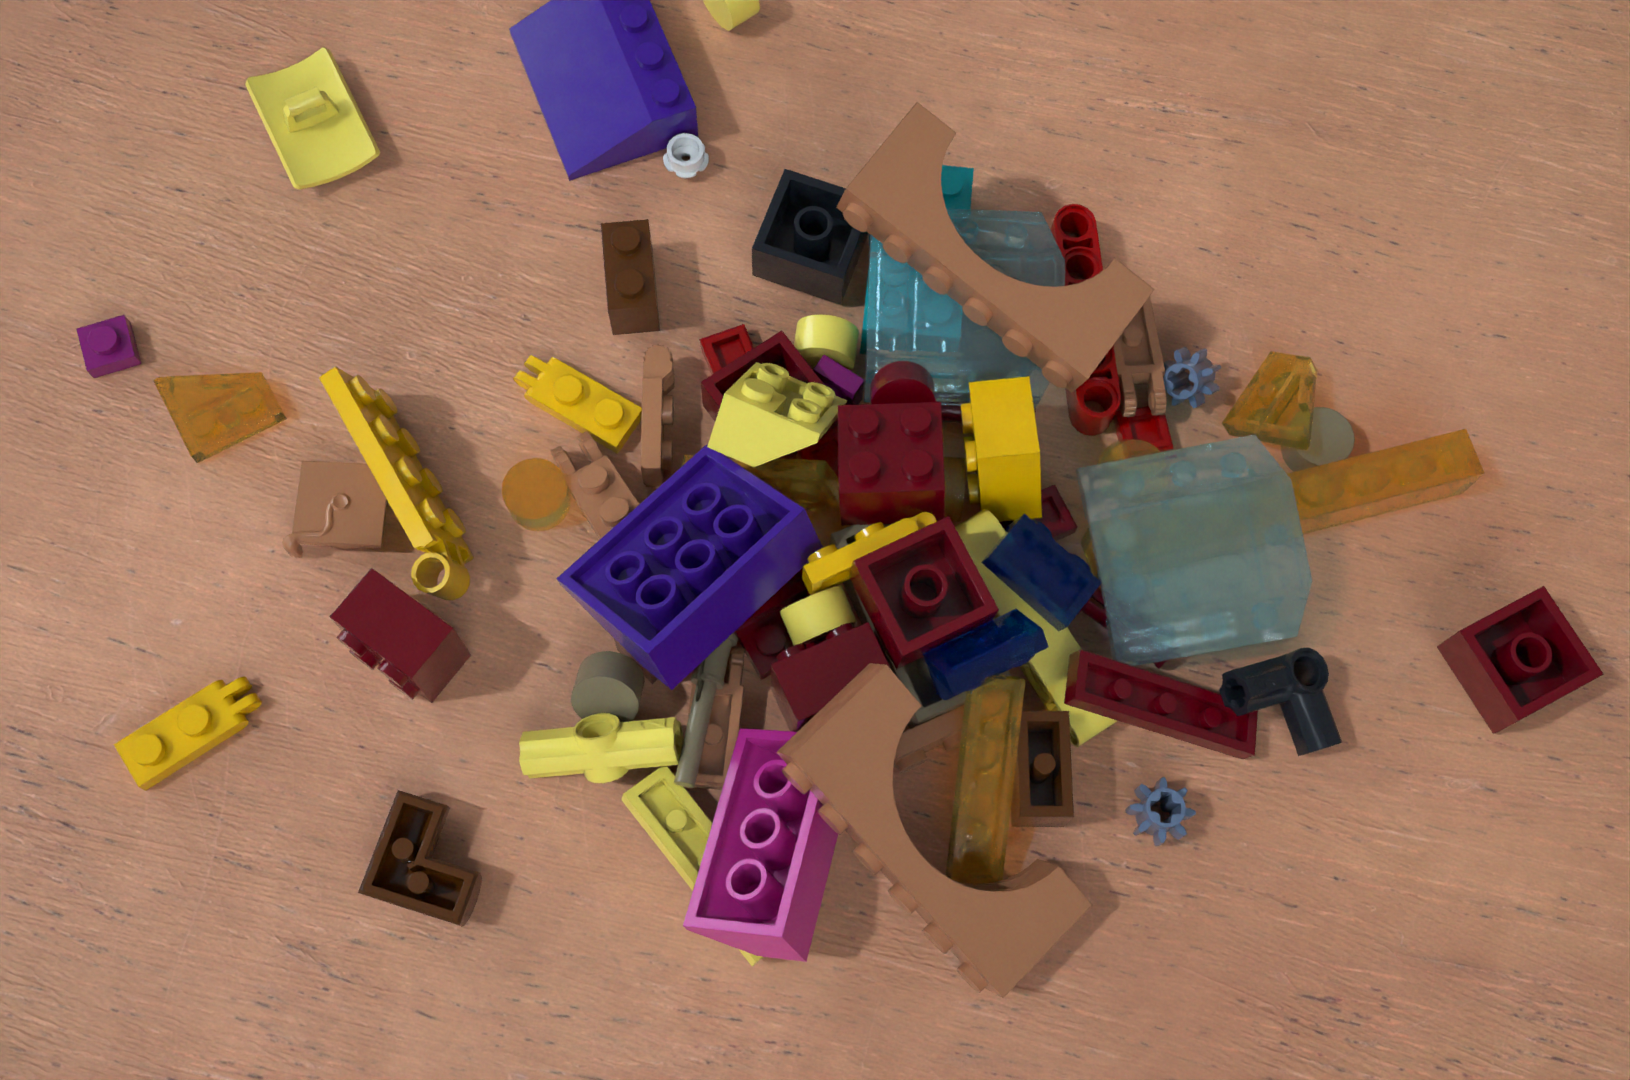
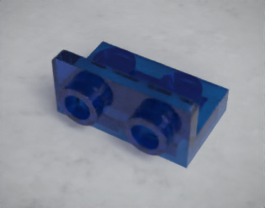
[981,513,1102,632]
[923,609,1049,700]

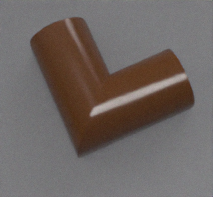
[358,790,482,927]

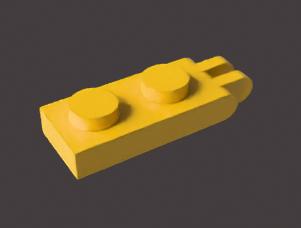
[513,355,642,454]
[802,512,936,596]
[113,676,262,791]

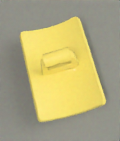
[245,47,380,189]

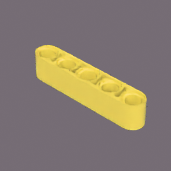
[955,509,1117,747]

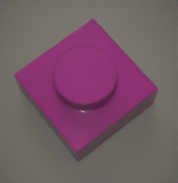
[76,315,142,378]
[813,355,865,405]

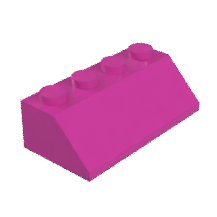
[683,728,838,962]

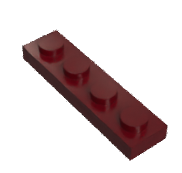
[1064,649,1258,760]

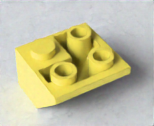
[707,362,847,467]

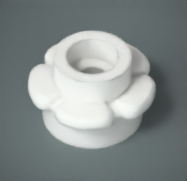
[663,133,709,179]

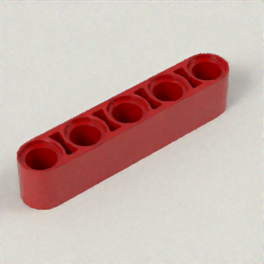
[1047,204,1121,436]

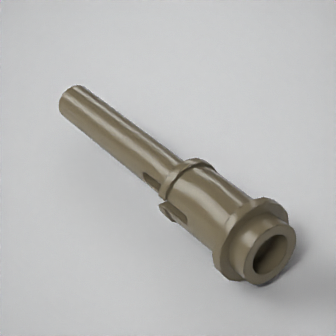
[674,632,738,788]

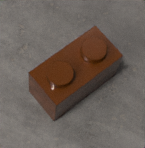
[601,219,660,335]
[1008,711,1074,827]

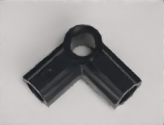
[1219,648,1342,756]

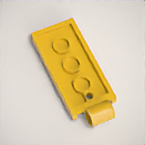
[319,366,474,600]

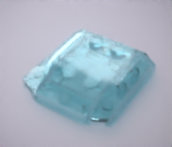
[864,209,1065,408]
[1076,435,1312,666]

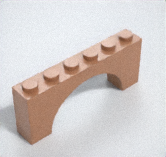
[836,102,1155,393]
[777,663,1092,998]

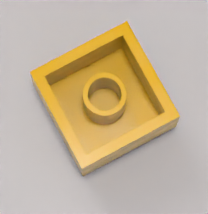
[961,376,1042,522]

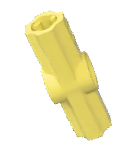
[519,713,683,783]

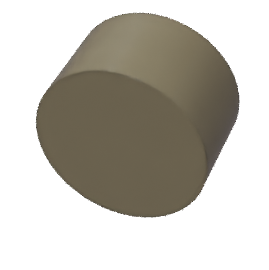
[1281,407,1354,479]
[571,651,645,722]

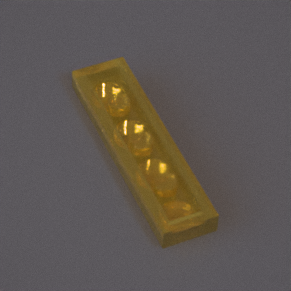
[946,673,1025,883]

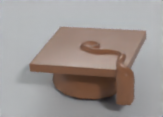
[282,460,388,558]

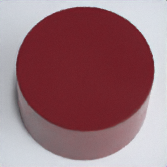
[870,361,936,404]

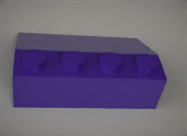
[509,0,699,181]
[556,444,823,690]

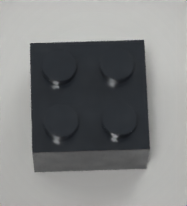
[752,169,869,305]

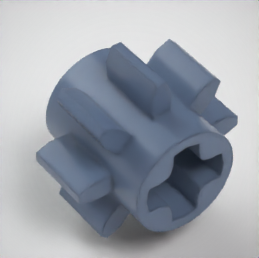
[1163,347,1221,408]
[1125,777,1196,846]

